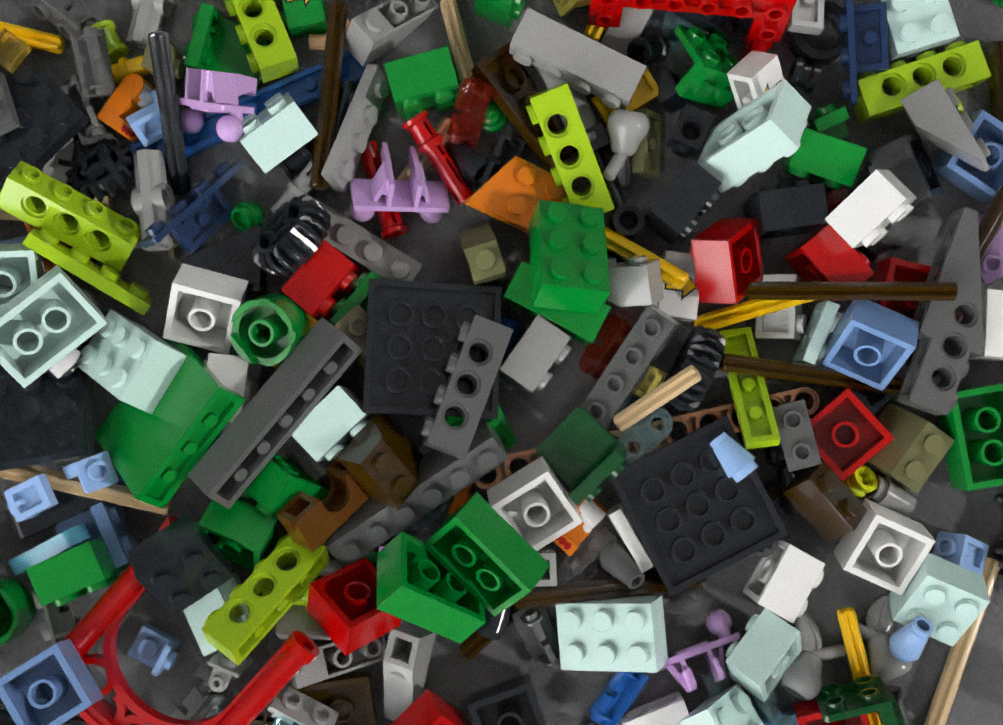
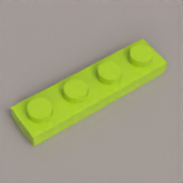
[22,227,153,316]
[718,327,780,450]

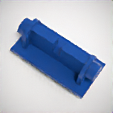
[589,672,650,725]

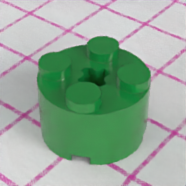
[230,293,311,366]
[0,577,36,646]

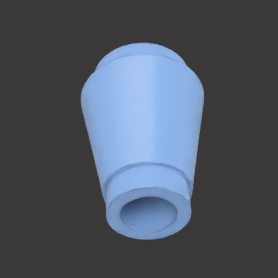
[709,432,758,483]
[889,616,933,663]

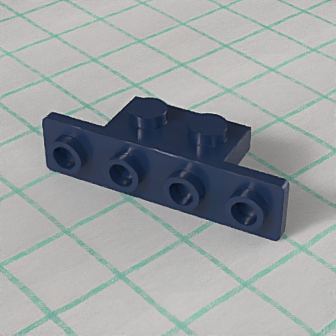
[838,0,889,107]
[140,159,245,253]

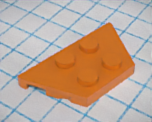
[465,156,567,234]

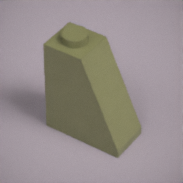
[457,221,507,286]

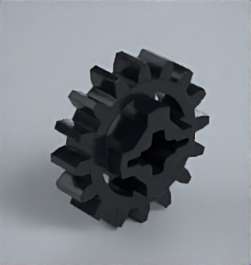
[65,139,134,202]

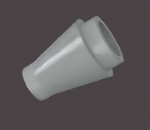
[865,475,916,514]

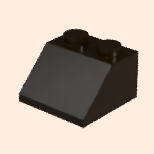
[337,414,419,509]
[783,459,868,543]

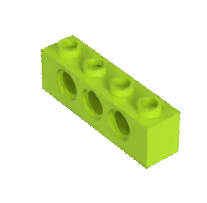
[223,0,299,83]
[853,40,991,125]
[526,81,615,213]
[0,161,141,272]
[201,534,330,666]

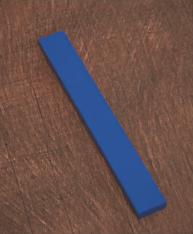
[128,51,370,168]

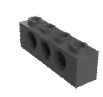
[581,305,681,431]
[421,314,513,459]

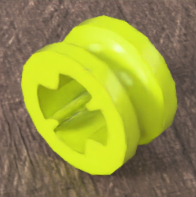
[844,465,878,498]

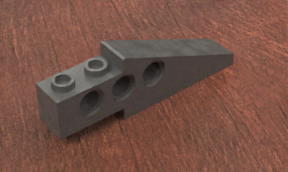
[897,207,984,416]

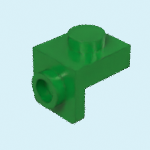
[807,103,850,139]

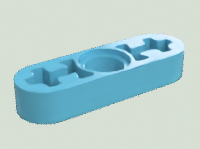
[8,523,92,576]

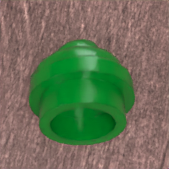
[475,101,507,133]
[231,201,265,232]

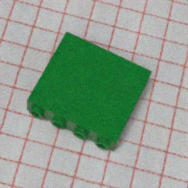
[94,339,244,509]

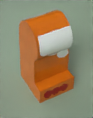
[96,74,156,143]
[553,498,608,557]

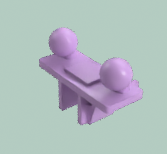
[177,68,257,142]
[349,142,450,224]
[647,609,742,693]

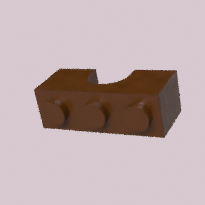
[276,454,371,552]

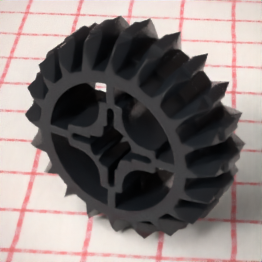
[251,194,331,279]
[667,325,725,412]

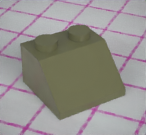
[865,402,955,494]

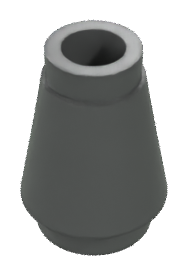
[599,541,645,589]

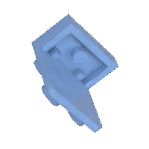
[56,501,137,568]

